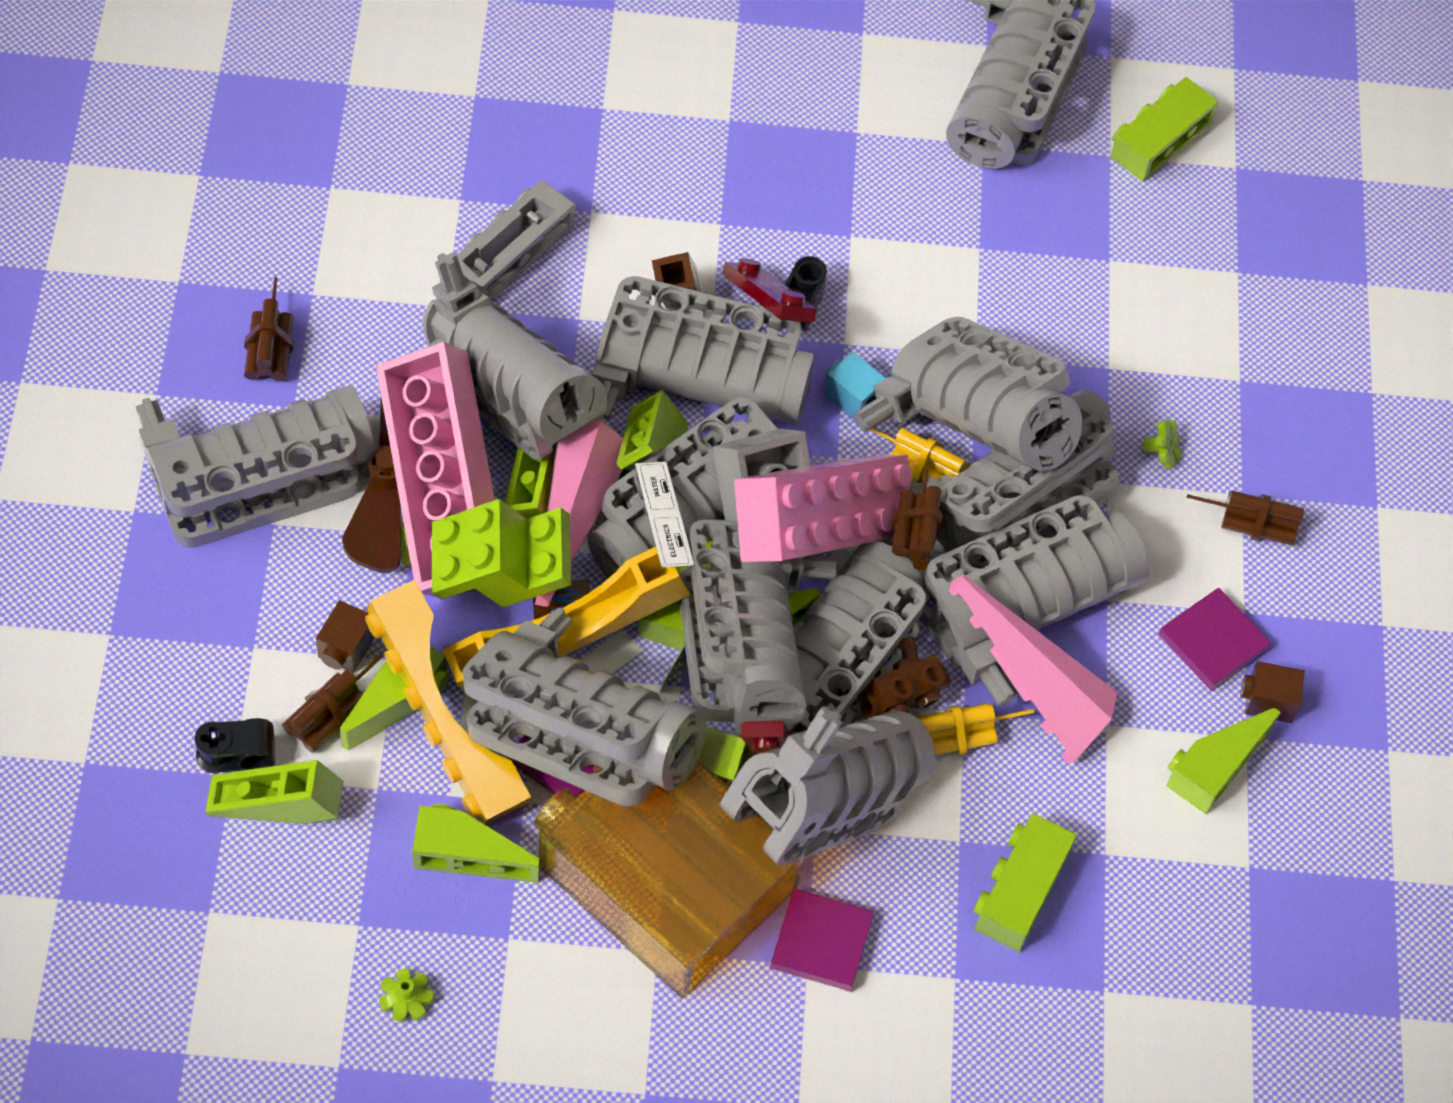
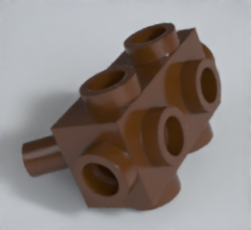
[857,637,951,718]

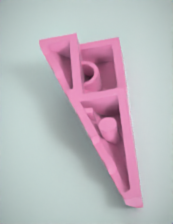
[535,419,623,607]
[949,575,1118,764]

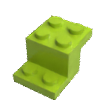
[432,498,571,607]

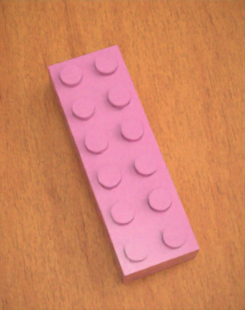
[376,342,495,599]
[734,455,912,562]

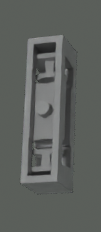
[440,179,575,301]

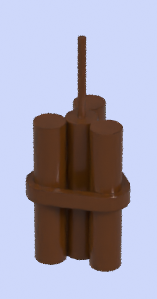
[244,277,294,381]
[892,467,943,570]
[1186,490,1304,546]
[282,654,383,753]

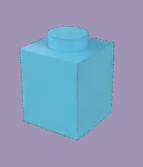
[824,352,886,419]

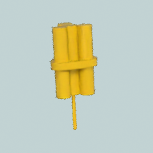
[870,427,971,484]
[916,703,1034,756]

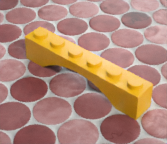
[443,546,691,700]
[365,579,531,825]

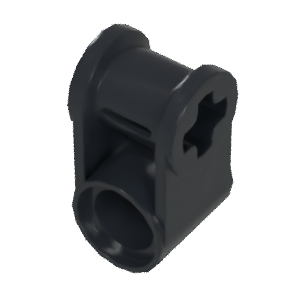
[785,256,827,332]
[194,718,276,774]

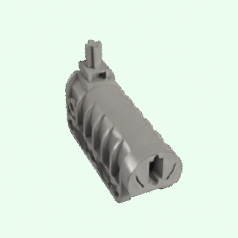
[423,252,607,461]
[592,276,815,426]
[910,390,1120,569]
[679,520,837,735]

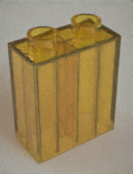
[534,760,804,1000]

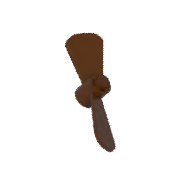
[342,398,401,573]

